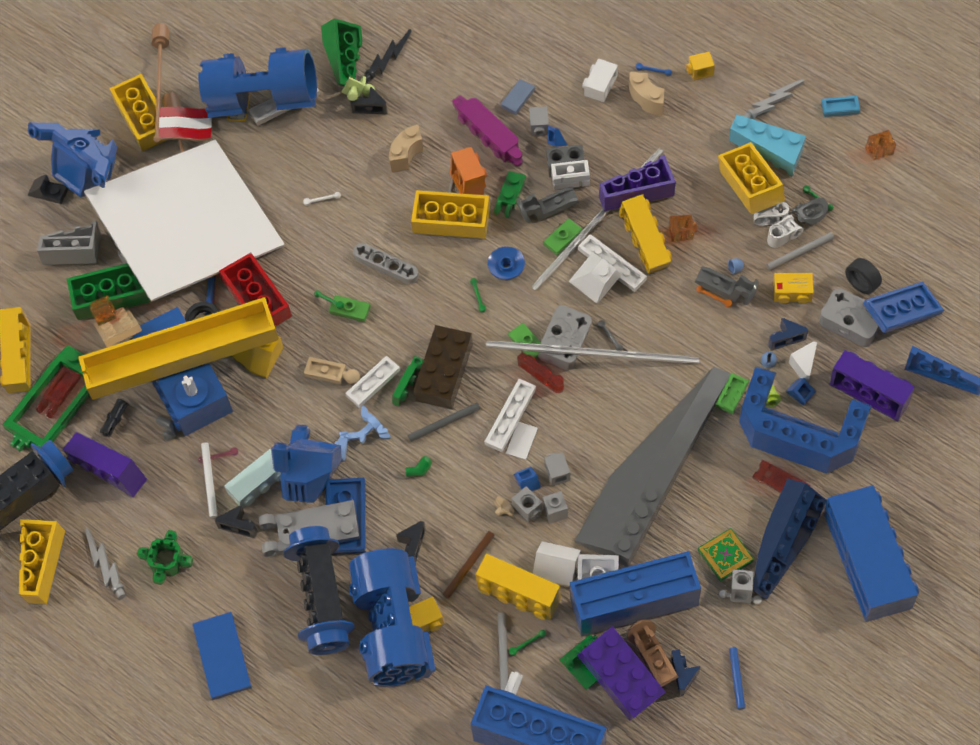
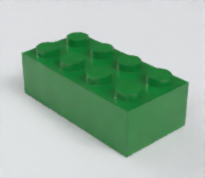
[66,263,151,320]

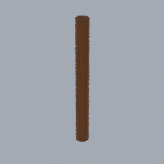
[443,531,495,599]

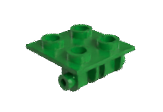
[559,634,597,690]

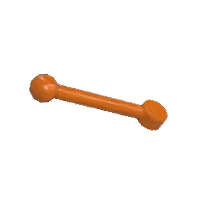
[696,286,732,308]

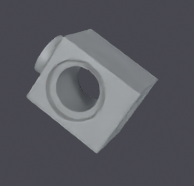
[529,106,549,136]
[544,452,571,486]
[511,486,543,522]
[542,491,568,524]
[730,569,753,603]

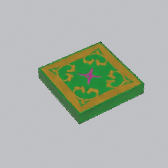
[698,528,754,582]

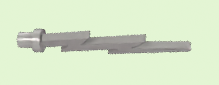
[743,79,804,119]
[85,528,126,599]

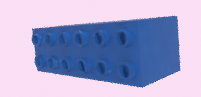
[823,485,919,622]
[570,551,701,637]

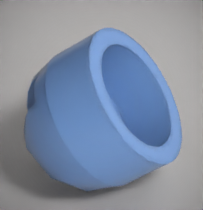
[728,258,744,274]
[761,352,777,368]

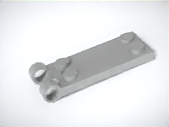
[259,500,360,557]

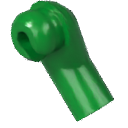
[406,456,432,477]

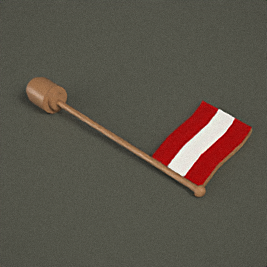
[152,23,212,142]

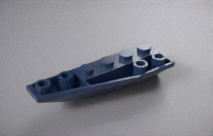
[753,479,827,600]

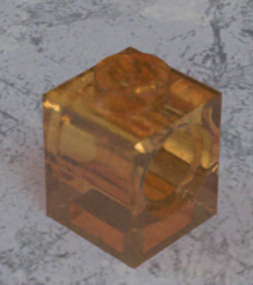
[865,130,896,161]
[669,214,697,242]
[90,296,116,326]

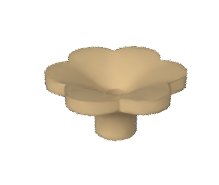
[494,496,515,517]

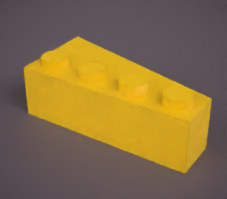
[618,194,672,274]
[0,307,31,393]
[19,519,65,605]

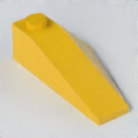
[232,336,284,379]

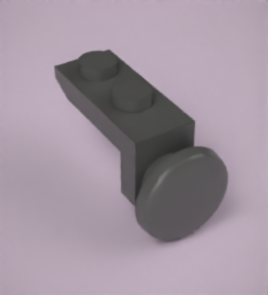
[517,187,579,223]
[695,266,759,305]

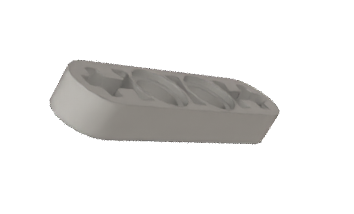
[353,243,419,284]

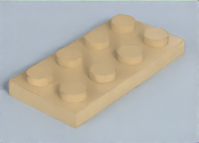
[94,307,142,347]

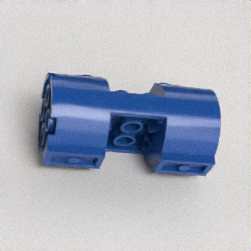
[198,47,317,118]
[349,548,436,687]

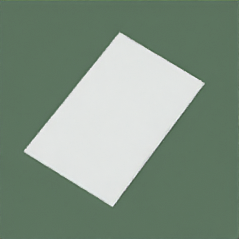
[506,422,538,460]

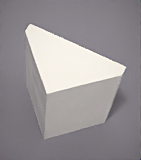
[533,541,581,588]

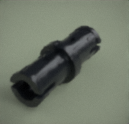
[99,398,128,437]

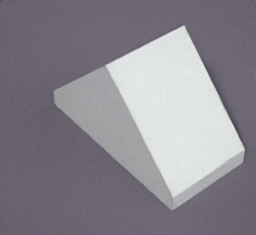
[789,342,817,382]

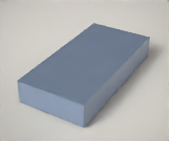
[501,79,535,115]

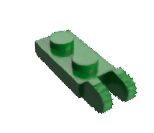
[494,171,526,218]

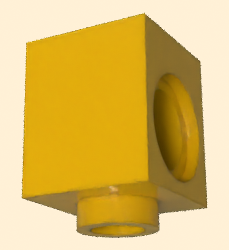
[686,51,715,81]

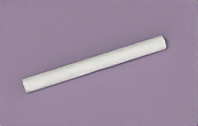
[201,443,217,518]

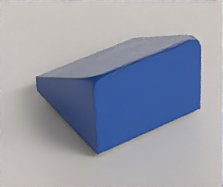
[548,126,567,147]
[786,378,816,405]
[514,467,541,491]

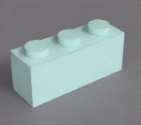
[224,449,281,508]

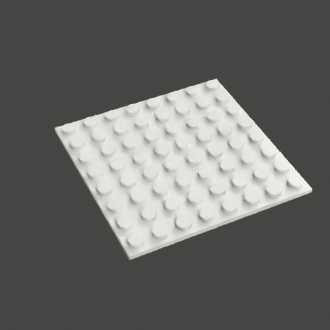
[84,140,285,302]

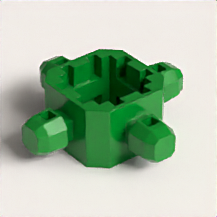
[137,530,193,585]

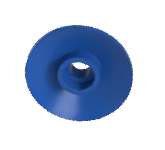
[488,247,525,280]

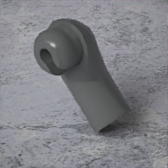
[156,415,176,441]

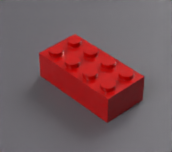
[219,252,292,326]

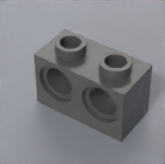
[546,145,585,177]

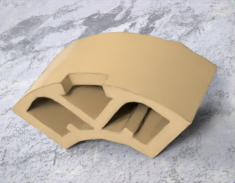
[629,72,664,116]
[389,124,423,173]

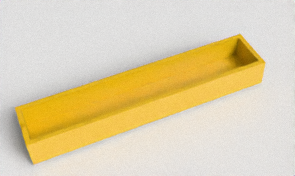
[78,297,279,400]

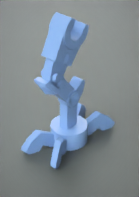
[335,406,391,461]

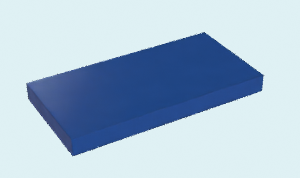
[863,281,944,333]
[326,477,366,555]
[192,612,252,700]

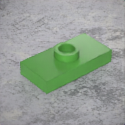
[543,218,582,255]
[329,295,371,322]
[508,323,541,362]
[715,373,749,415]

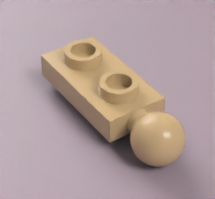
[304,357,360,385]

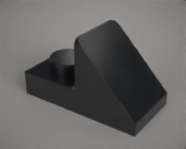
[350,87,388,115]
[28,174,68,204]
[215,505,258,538]
[396,521,426,565]

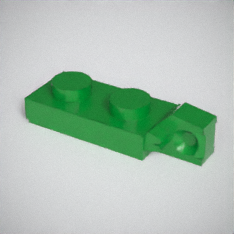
[392,355,424,407]

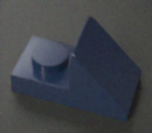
[768,318,808,351]
[671,649,700,696]

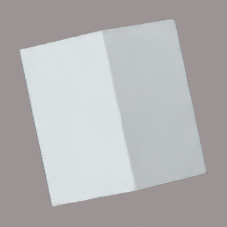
[578,554,619,580]

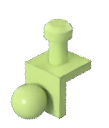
[341,76,375,101]

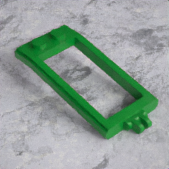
[2,345,90,452]

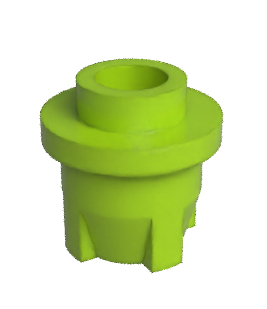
[765,385,781,408]

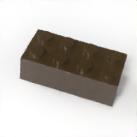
[414,325,473,410]

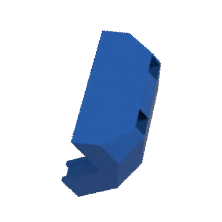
[739,367,872,474]

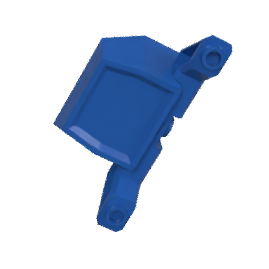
[28,122,117,197]
[271,425,342,503]

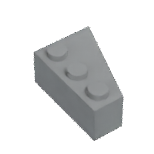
[37,221,101,265]

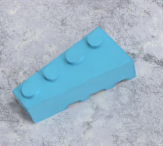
[729,114,806,176]

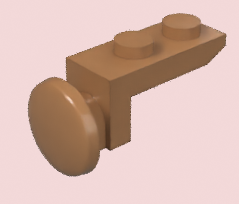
[627,619,678,687]

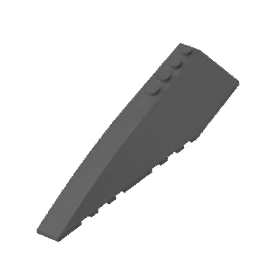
[575,367,731,567]

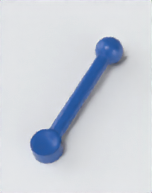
[636,63,672,76]

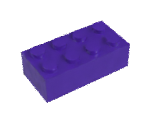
[829,350,915,422]
[577,626,665,721]

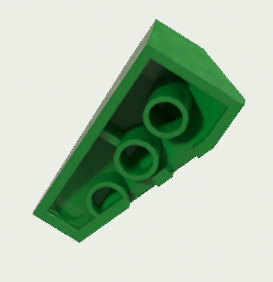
[321,18,363,86]

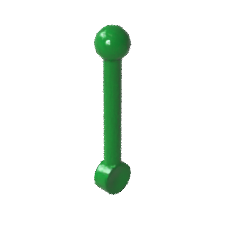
[803,185,834,211]
[470,278,486,313]
[314,290,344,309]
[509,630,546,656]

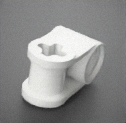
[754,202,789,226]
[767,215,804,248]

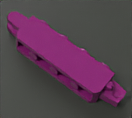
[452,95,523,167]

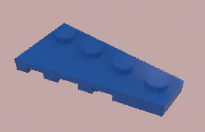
[904,345,980,396]

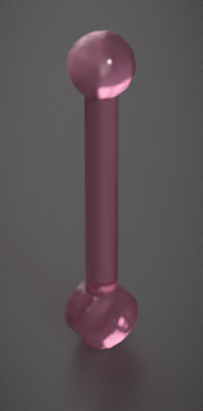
[198,447,238,463]

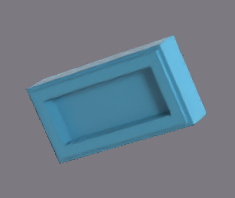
[821,95,860,117]

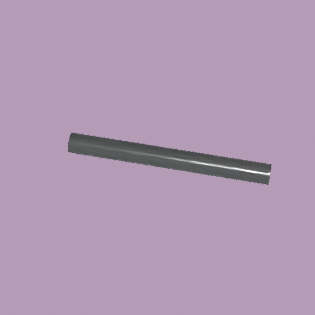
[408,402,480,442]

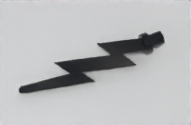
[364,29,412,83]

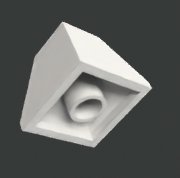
[569,252,621,304]

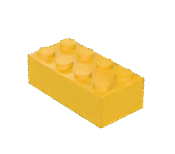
[109,74,168,152]
[718,142,785,215]
[411,190,490,239]
[476,553,561,621]

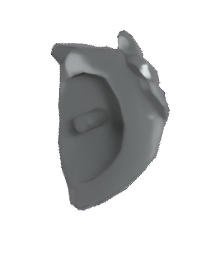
[792,198,828,224]

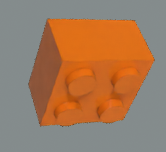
[450,147,487,195]

